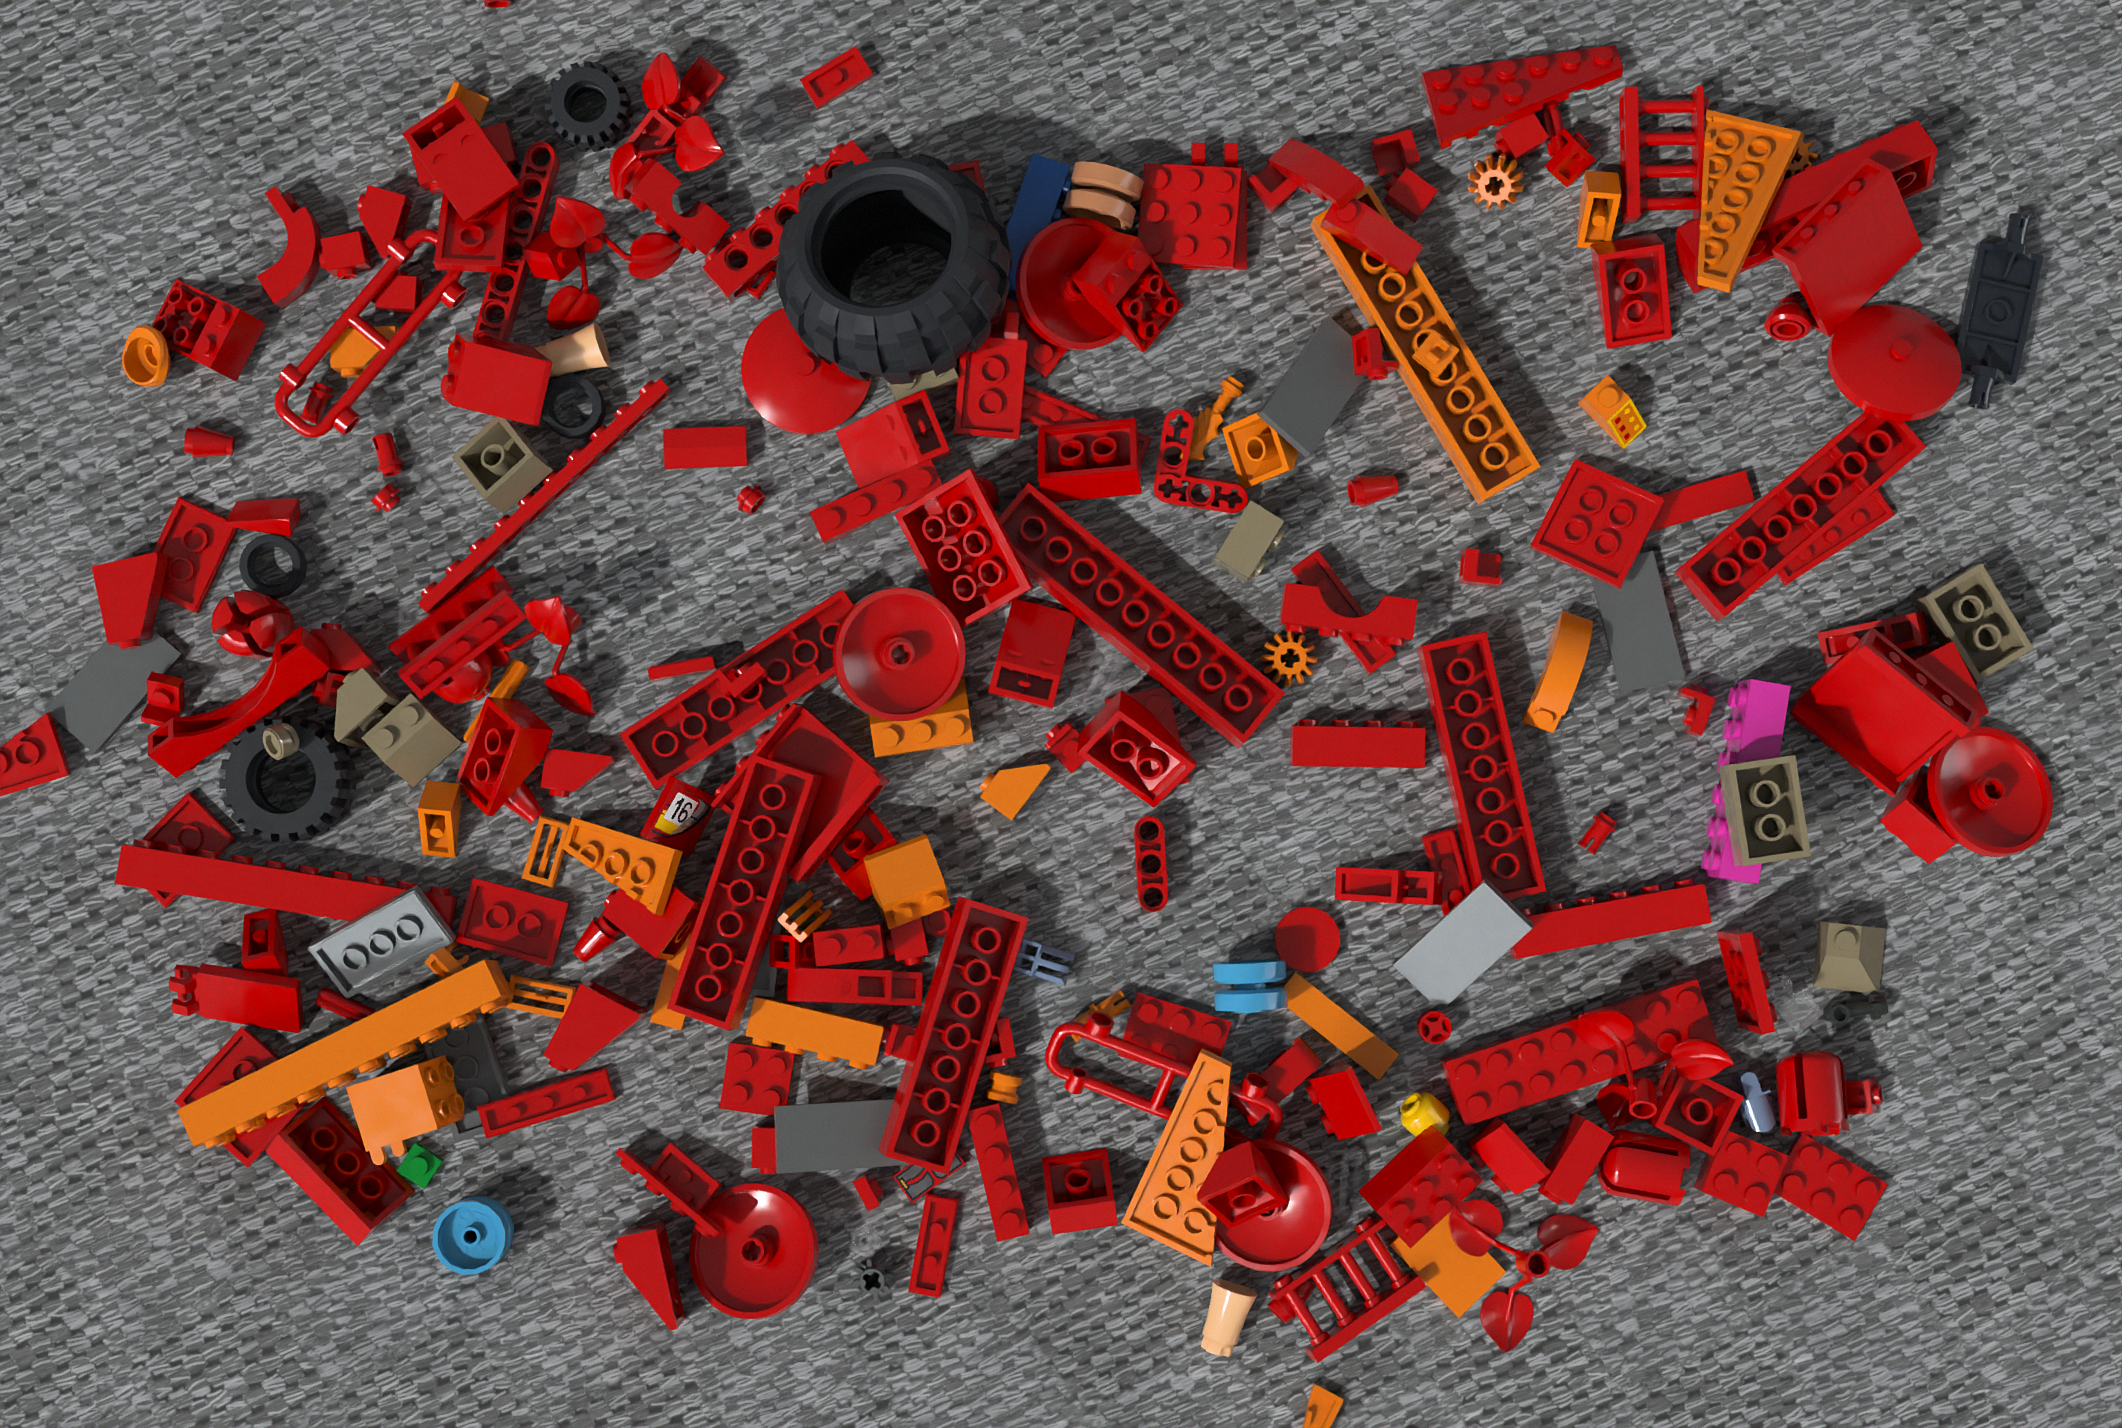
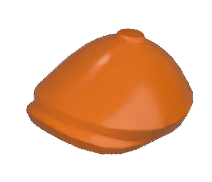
[122,325,171,387]

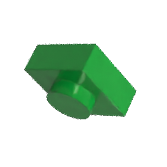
[397,1142,444,1189]

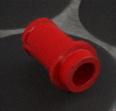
[299,381,334,424]
[372,433,404,477]
[1577,812,1617,855]

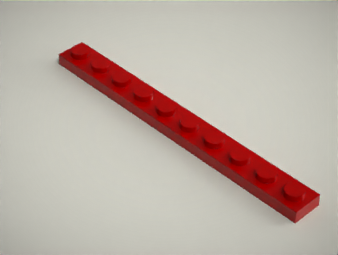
[418,378,672,614]

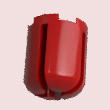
[211,590,295,660]
[1776,1050,1850,1136]
[1597,1129,1690,1206]

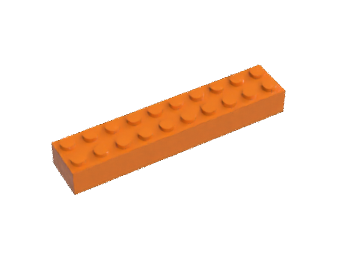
[1310,184,1541,505]
[177,959,514,1149]

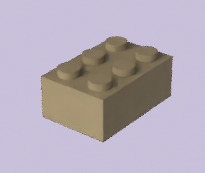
[1914,563,2034,683]
[1719,755,1811,866]

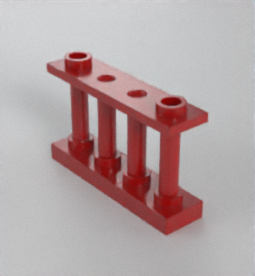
[1619,86,1709,223]
[388,565,527,699]
[1268,1216,1427,1363]

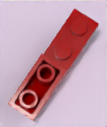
[787,968,923,1006]

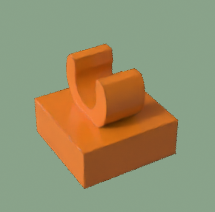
[1412,330,1459,378]
[424,942,469,980]

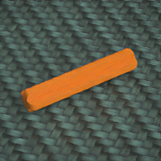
[463,659,529,743]

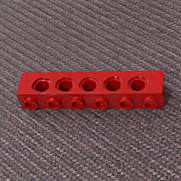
[702,140,870,303]

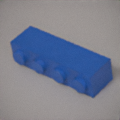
[1006,153,1072,291]

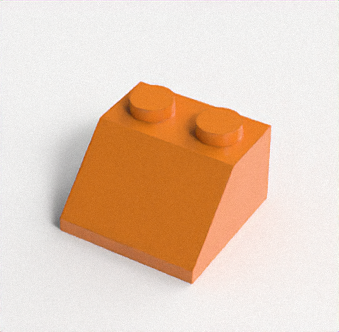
[863,834,950,929]

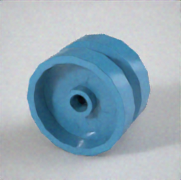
[1212,959,1288,1013]
[432,1196,514,1275]

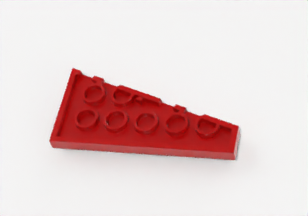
[1422,45,1623,150]

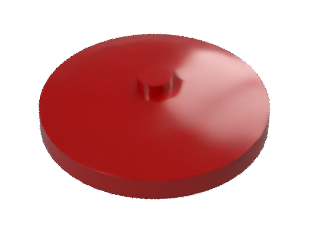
[1015,217,1122,351]
[1827,304,1962,421]
[741,308,872,435]
[833,587,966,721]
[1927,726,2053,857]
[1215,1138,1333,1272]
[689,1183,819,1319]

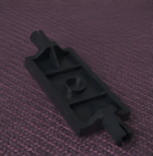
[1954,213,2044,410]

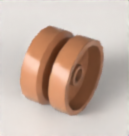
[1063,161,1144,230]

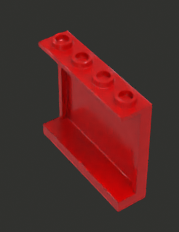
[1772,157,1923,337]
[1789,628,1978,797]
[711,703,890,882]

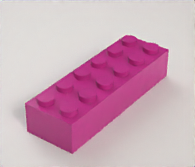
[1701,679,1791,884]

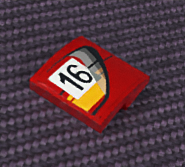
[640,776,716,857]

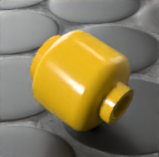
[1400,1092,1450,1137]

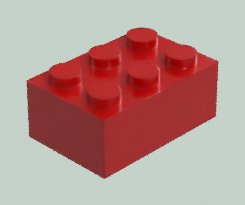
[1358,1125,1484,1249]

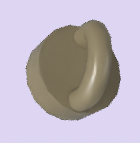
[262,723,300,760]

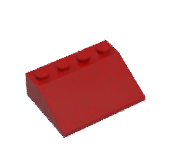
[894,468,1034,629]

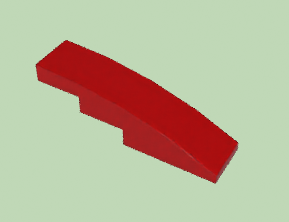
[625,56,728,162]
[1267,138,1365,209]

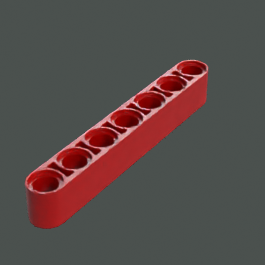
[472,142,560,342]

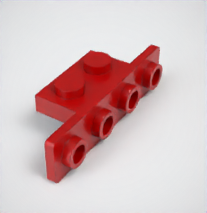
[616,1143,726,1239]

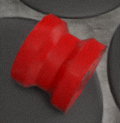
[1416,1010,1452,1044]

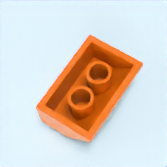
[869,678,975,758]

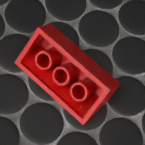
[265,1097,415,1246]

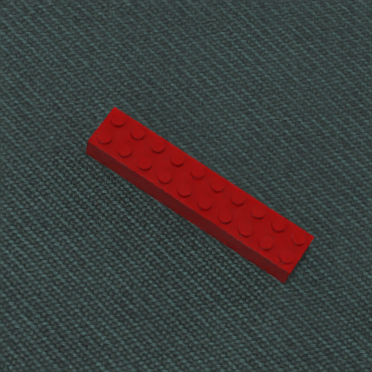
[998,482,1285,749]

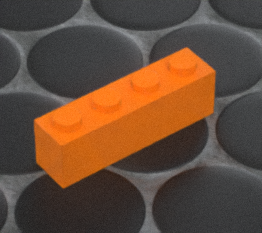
[745,996,886,1070]

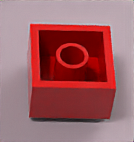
[1647,1067,1744,1157]
[1693,1130,1788,1217]

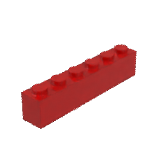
[1510,878,1712,959]

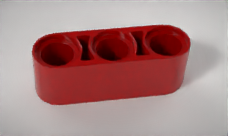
[1134,816,1168,912]
[1229,1037,1322,1126]

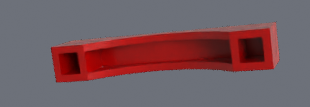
[148,626,330,778]

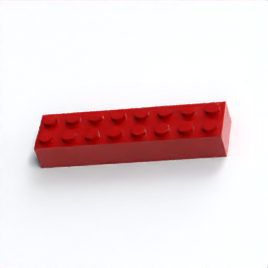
[1676,120,1938,294]
[1674,411,1926,622]
[619,589,854,790]
[1417,631,1546,900]
[667,754,823,1031]
[878,896,1029,1175]
[1440,977,1718,1126]

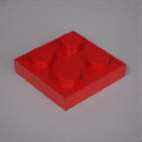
[719,1042,795,1117]

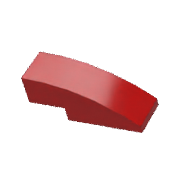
[1335,867,1443,905]

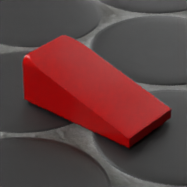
[225,498,301,537]

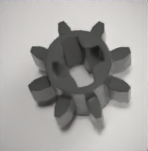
[852,1257,894,1301]

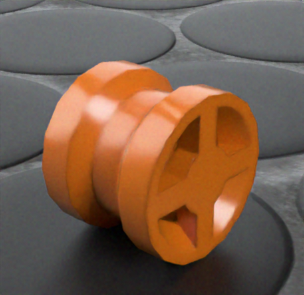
[985,1070,1023,1104]

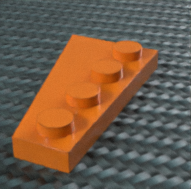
[562,817,683,916]

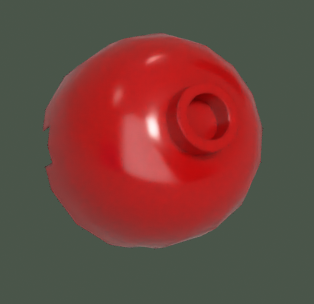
[432,650,493,704]

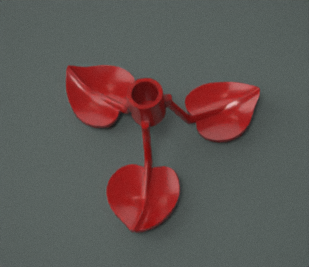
[609,52,725,201]
[547,196,682,330]
[486,595,597,716]
[1577,1009,1734,1131]
[1448,1199,1598,1352]

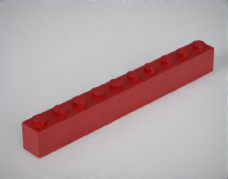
[115,839,458,930]

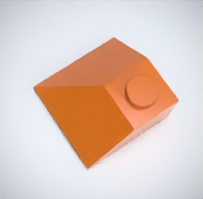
[1221,412,1298,489]

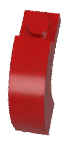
[256,186,322,309]

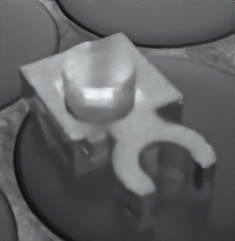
[1766,973,1824,1035]

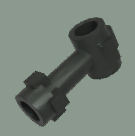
[1822,994,1888,1027]

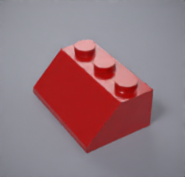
[1038,418,1142,502]

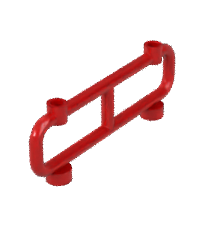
[274,228,468,438]
[1045,1011,1283,1152]

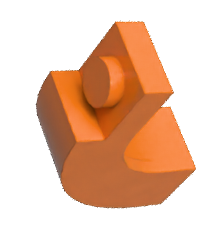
[1522,610,1593,733]

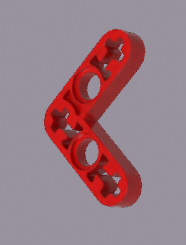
[1153,407,1248,513]

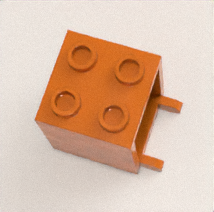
[346,1055,465,1165]

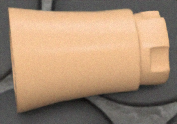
[535,322,611,378]
[1201,1279,1257,1357]

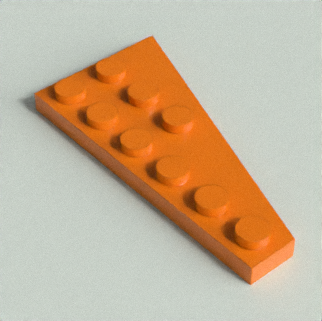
[1697,109,1802,293]
[1121,1048,1233,1267]

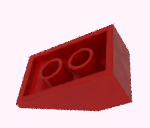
[1590,233,1672,349]
[1077,690,1197,808]
[455,697,553,816]
[1305,1060,1382,1140]
[613,1221,685,1330]

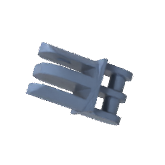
[1013,937,1075,986]
[1734,1069,1776,1132]

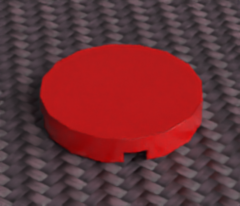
[1274,906,1340,972]

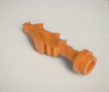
[1179,376,1245,463]

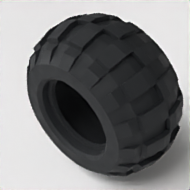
[776,151,1012,385]

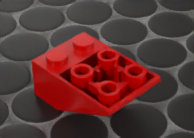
[402,96,520,223]
[1072,231,1183,353]
[151,279,266,382]
[836,390,951,489]
[988,599,1076,710]

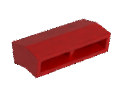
[663,426,749,469]

